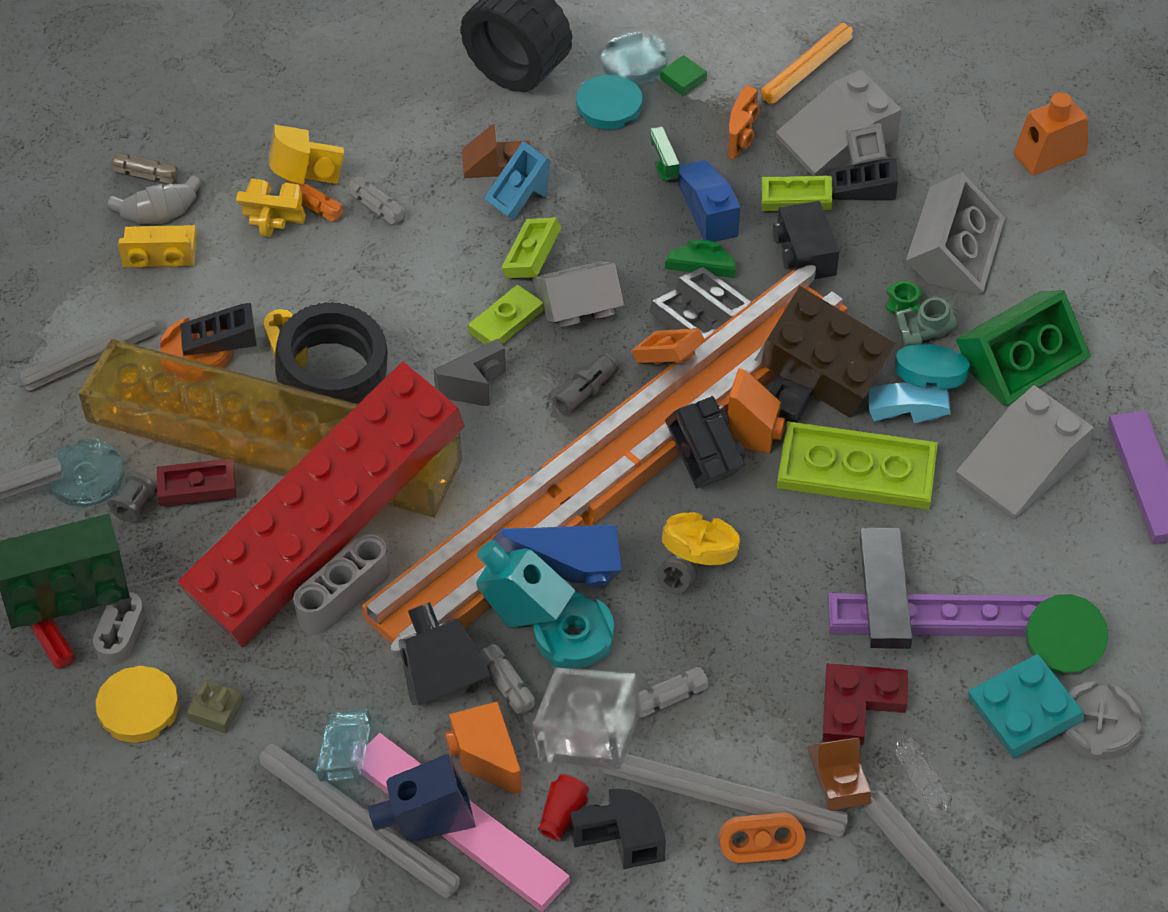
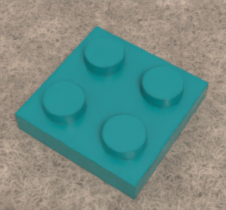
[968,654,1084,759]

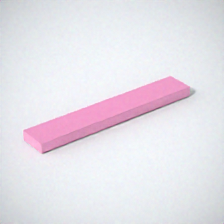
[351,733,570,912]

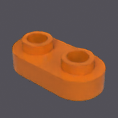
[718,813,806,863]

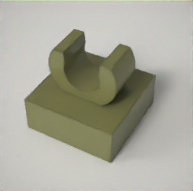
[187,680,244,733]

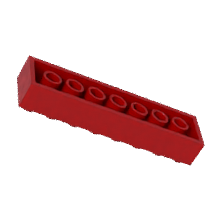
[177,361,465,648]

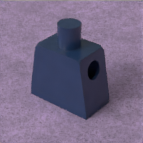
[368,754,476,841]

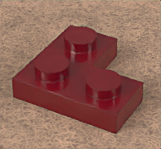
[822,663,908,745]

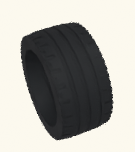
[275,302,388,420]

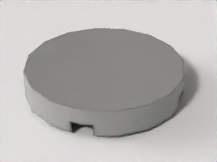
[1060,682,1141,759]

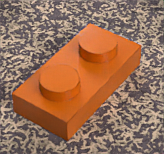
[631,328,705,365]

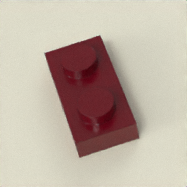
[157,458,237,506]

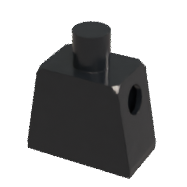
[399,602,491,705]

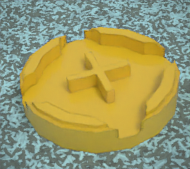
[662,512,740,565]
[95,666,179,743]

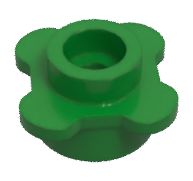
[885,281,923,313]

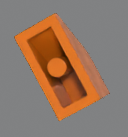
[728,368,785,454]
[444,702,522,794]

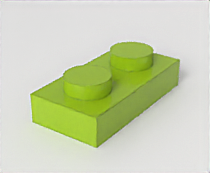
[501,217,562,278]

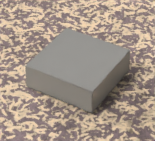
[845,123,887,165]

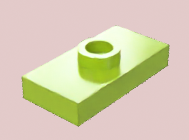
[762,176,832,211]
[467,284,544,345]

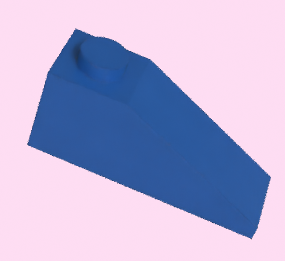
[676,160,740,242]
[492,525,622,588]

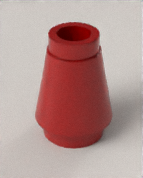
[537,774,589,841]

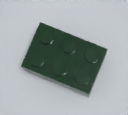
[0,513,130,629]

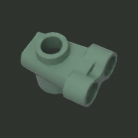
[895,297,957,347]

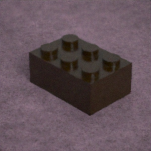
[755,286,896,418]

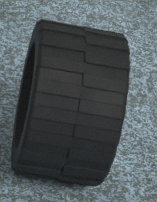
[460,0,573,92]

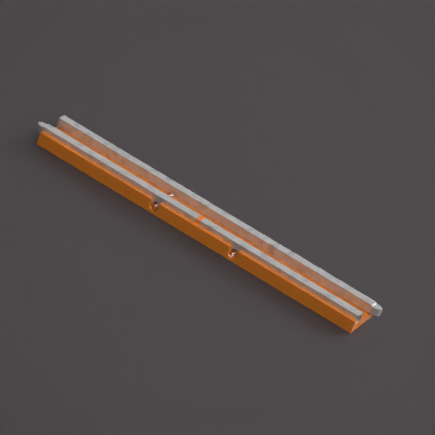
[362,265,848,658]

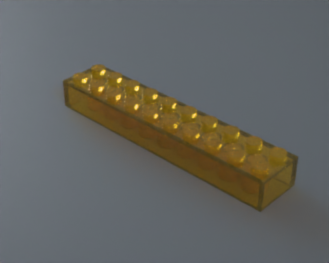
[78,339,462,518]

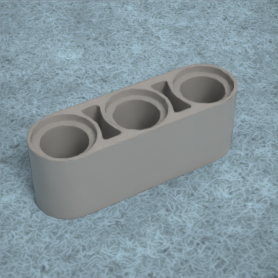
[293,534,389,635]

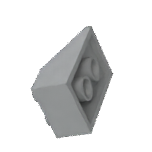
[775,69,902,176]
[955,385,1094,520]

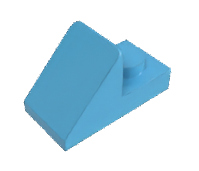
[484,141,550,220]

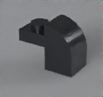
[570,788,666,869]

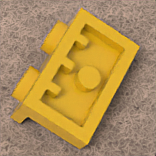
[118,225,197,268]

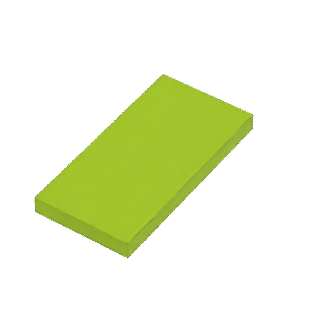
[777,421,938,510]

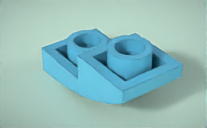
[868,382,951,423]

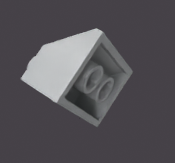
[906,172,1005,295]

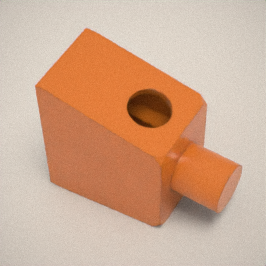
[1013,92,1088,176]

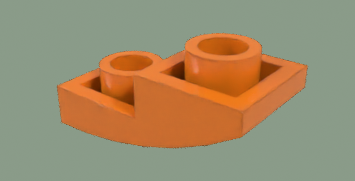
[728,85,760,160]

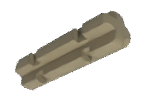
[111,152,179,184]

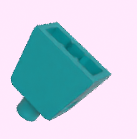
[476,540,575,628]

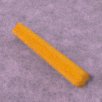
[761,23,853,104]

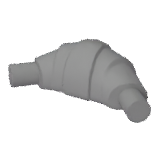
[107,176,202,225]

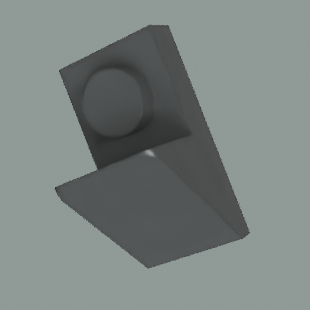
[433,339,506,406]

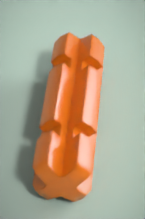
[284,180,344,222]

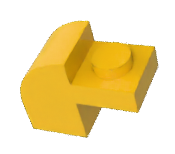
[269,124,344,185]

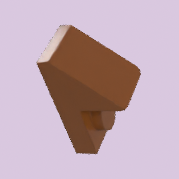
[462,124,530,179]
[808,737,871,811]

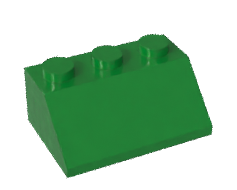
[956,290,1091,405]

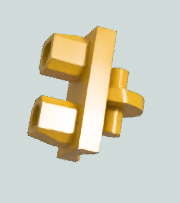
[236,178,306,237]

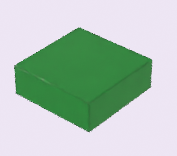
[660,55,707,96]

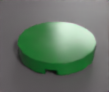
[1025,594,1108,675]

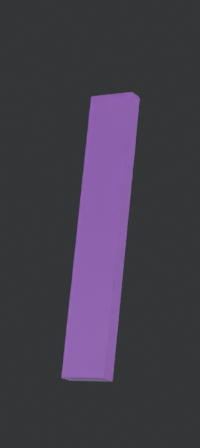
[828,593,1052,637]

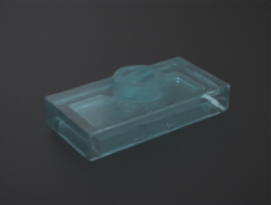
[316,709,372,781]

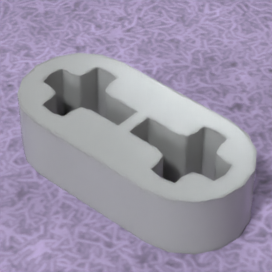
[93,592,146,665]

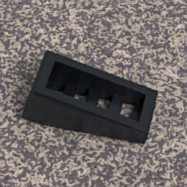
[825,158,898,200]
[180,303,257,356]

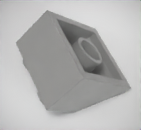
[532,261,624,327]

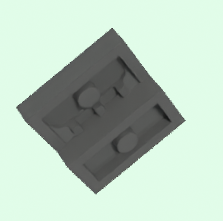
[649,267,751,339]

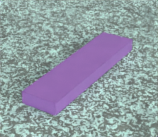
[1107,411,1168,544]

